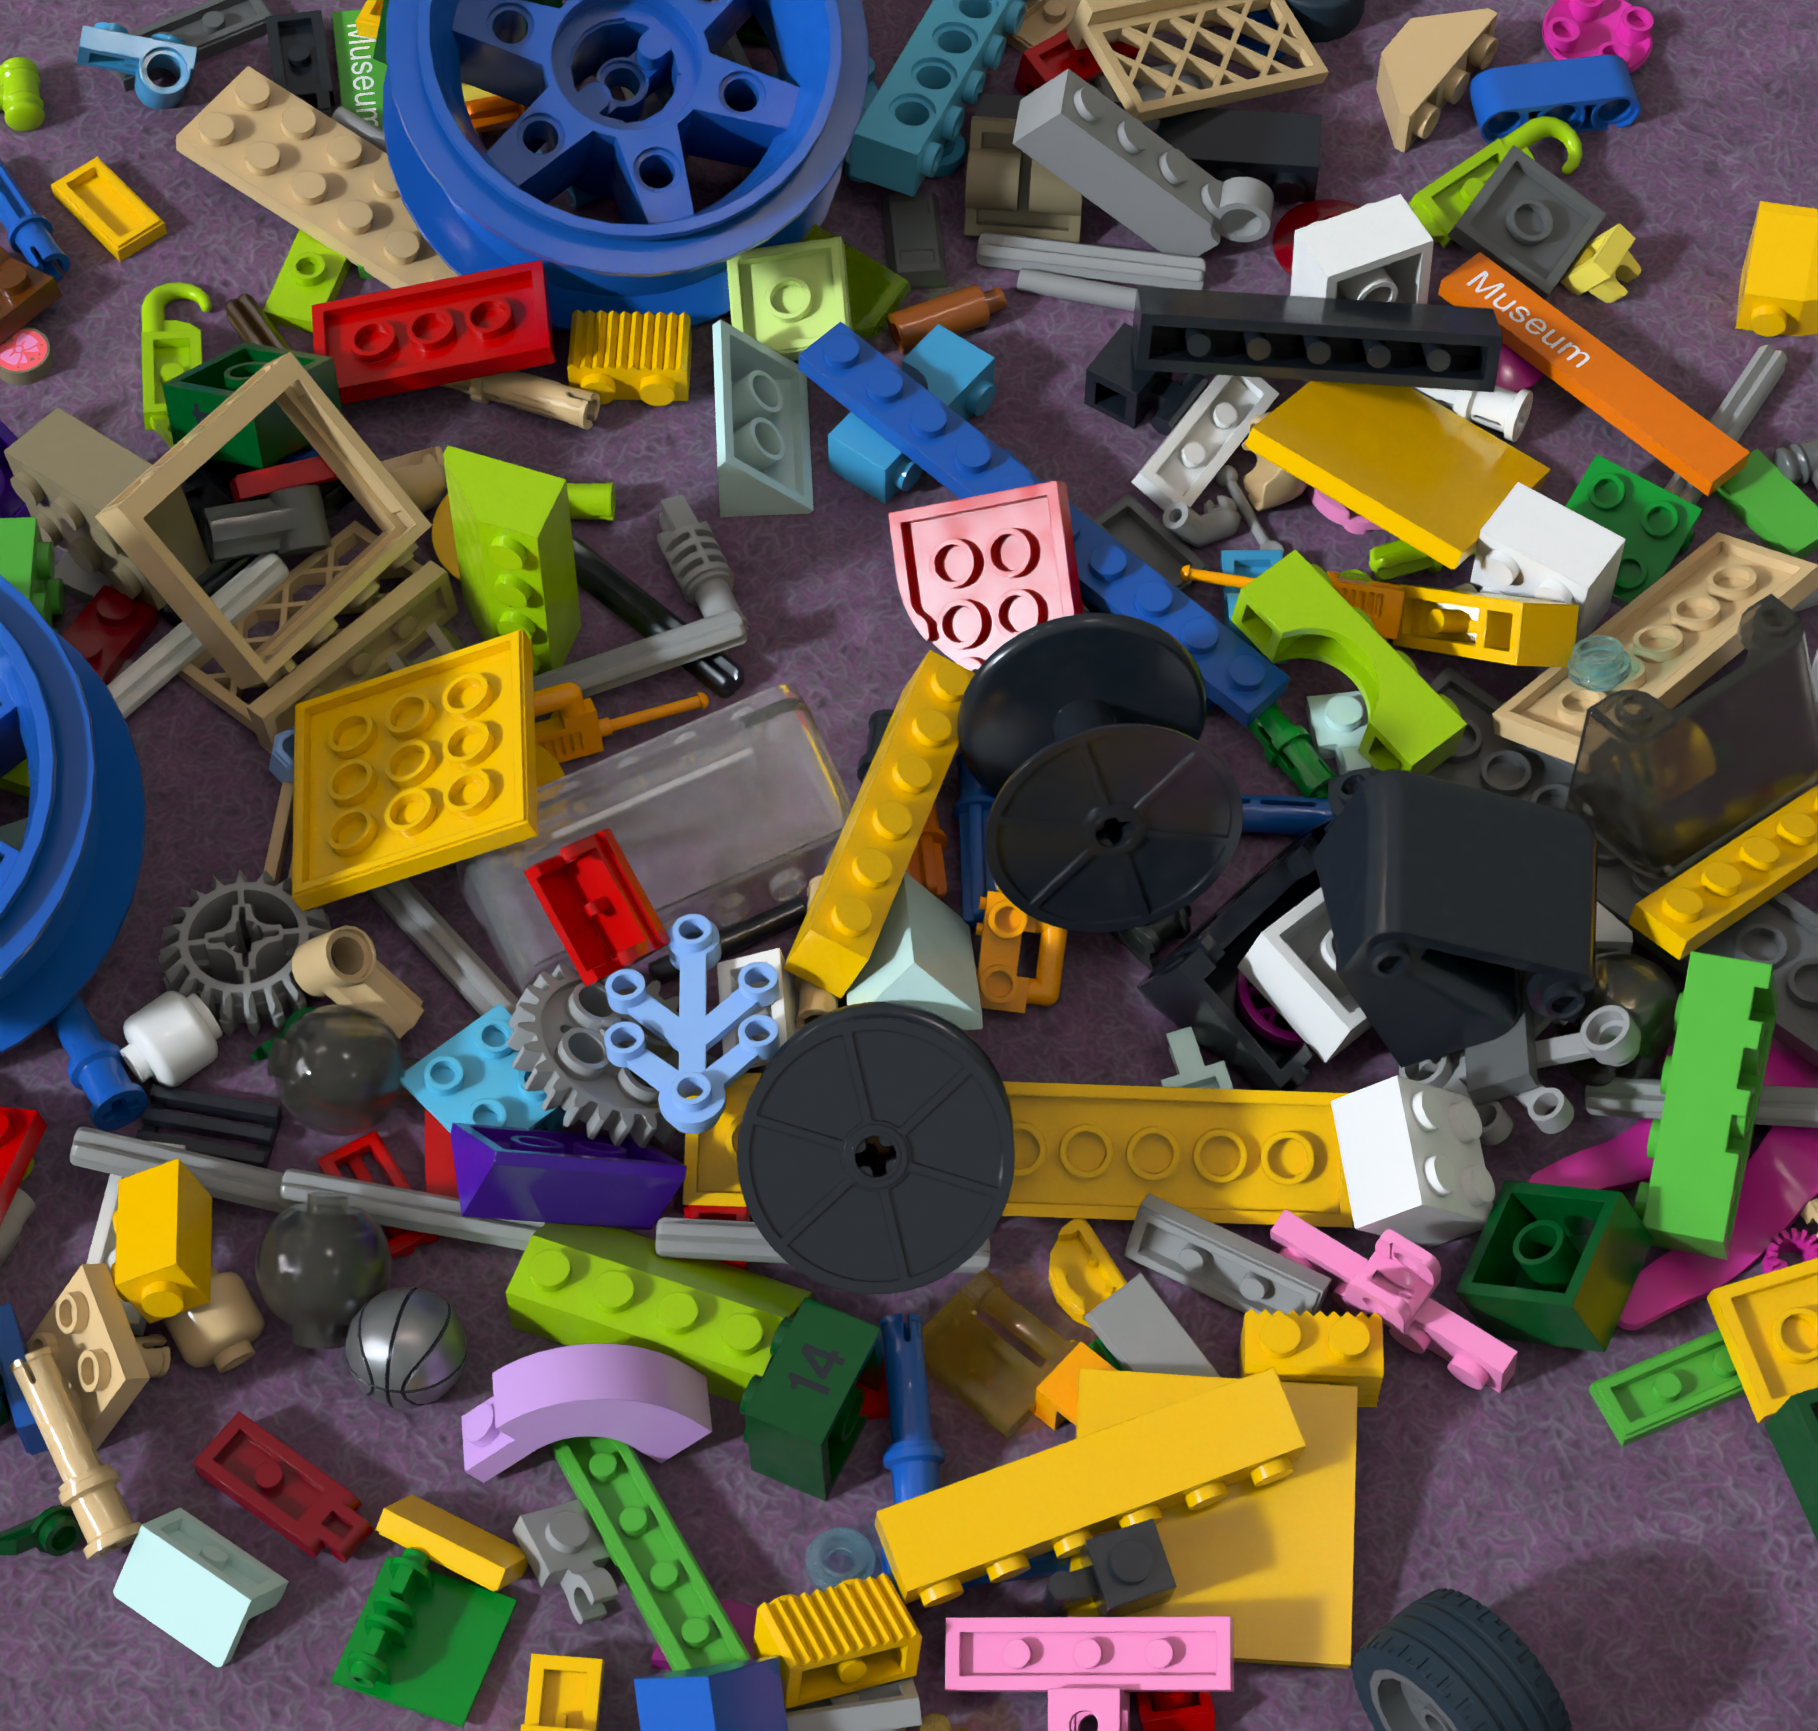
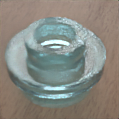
[1567,635,1631,692]
[806,1527,876,1592]

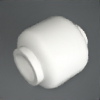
[120,991,223,1088]

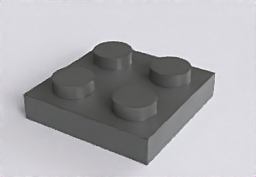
[1447,145,1607,300]

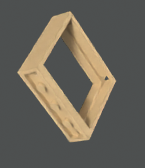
[95,352,432,690]

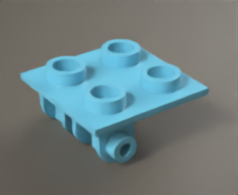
[397,1003,566,1134]

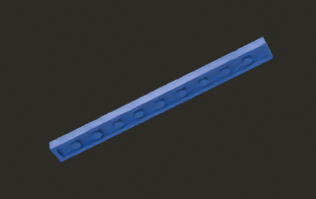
[798,321,1290,727]

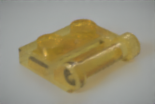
[922,1269,1079,1439]

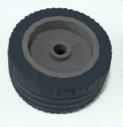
[1352,1588,1572,1731]

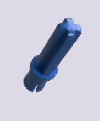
[0,158,71,281]
[953,753,997,926]

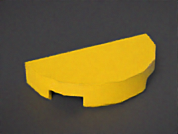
[1048,1218,1127,1329]

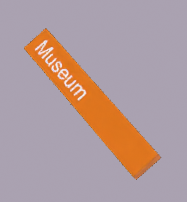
[1438,252,1750,496]

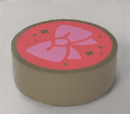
[0,327,53,385]

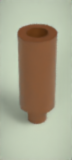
[888,284,1007,354]

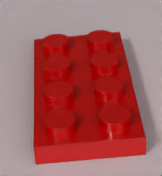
[311,260,555,405]

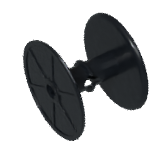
[957,613,1243,933]
[737,1001,1015,1294]

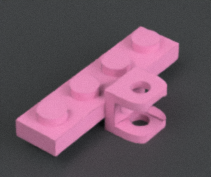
[1270,1209,1518,1393]
[945,1616,1234,1731]

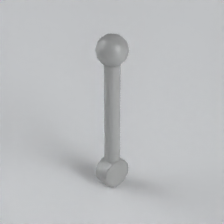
[1215,465,1284,554]

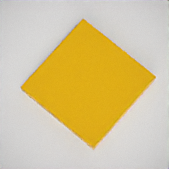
[1245,381,1551,570]
[292,629,538,911]
[1067,1368,1358,1669]

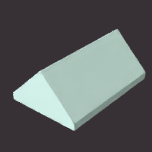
[712,319,814,517]
[846,872,983,1030]

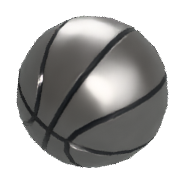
[346,1287,467,1409]

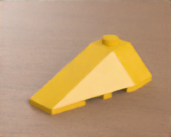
[1736,201,1818,337]

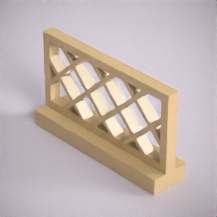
[1066,0,1329,122]
[178,521,459,754]

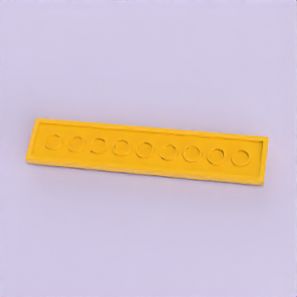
[683,1073,1353,1228]

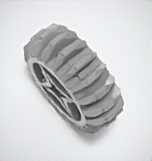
[159,869,334,1038]

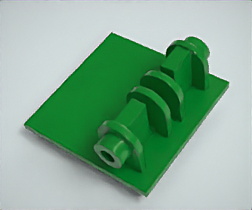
[1565,454,1703,603]
[331,1548,518,1728]

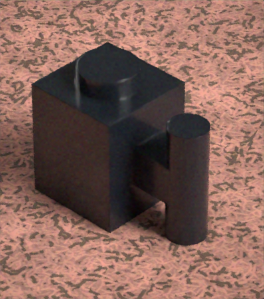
[1084,323,1209,436]
[1042,1518,1177,1617]

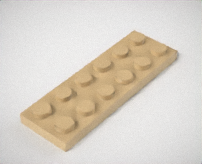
[176,66,459,289]
[1492,532,1818,772]

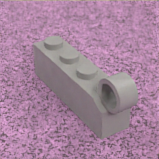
[1012,69,1274,257]

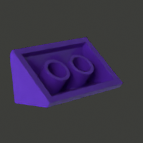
[450,1123,687,1230]

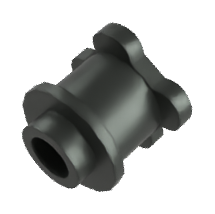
[1111,905,1192,970]

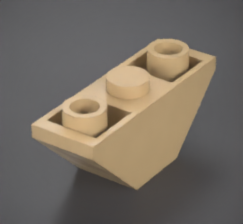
[1376,8,1499,153]

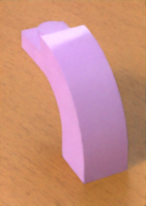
[461,1344,712,1483]

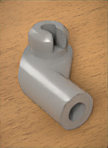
[1162,495,1241,548]

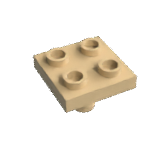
[26,1263,171,1451]

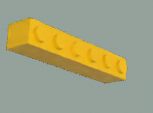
[783,650,975,999]
[875,1367,1306,1608]

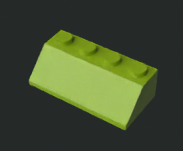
[443,445,581,676]
[506,1223,812,1403]

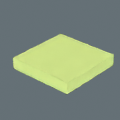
[727,236,852,361]

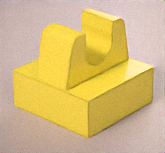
[1560,223,1641,303]

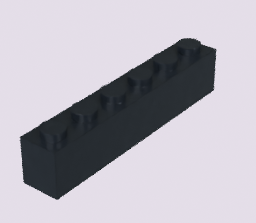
[976,93,1321,205]
[1131,286,1503,392]

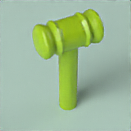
[0,57,45,132]

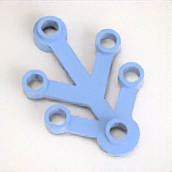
[604,914,780,1134]

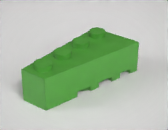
[1634,951,1779,1260]

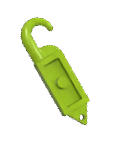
[1408,116,1583,248]
[141,282,212,448]

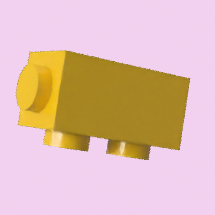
[111,1158,212,1324]

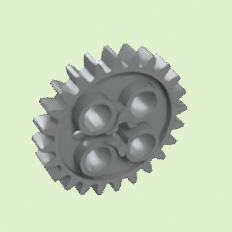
[507,962,717,1148]

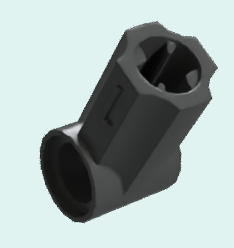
[202,485,332,563]

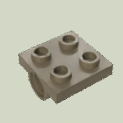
[964,116,1083,243]

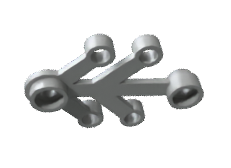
[1399,1005,1641,1145]

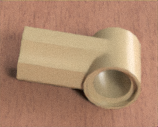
[292,925,424,1047]

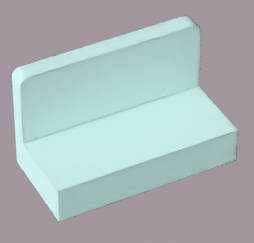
[113,1507,289,1667]

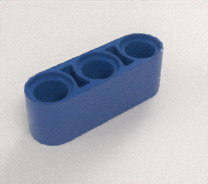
[1468,55,1641,143]

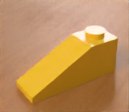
[1393,584,1579,668]

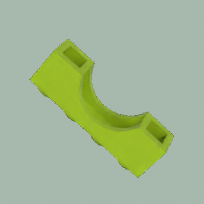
[1231,549,1467,775]

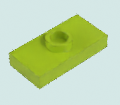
[263,229,351,333]

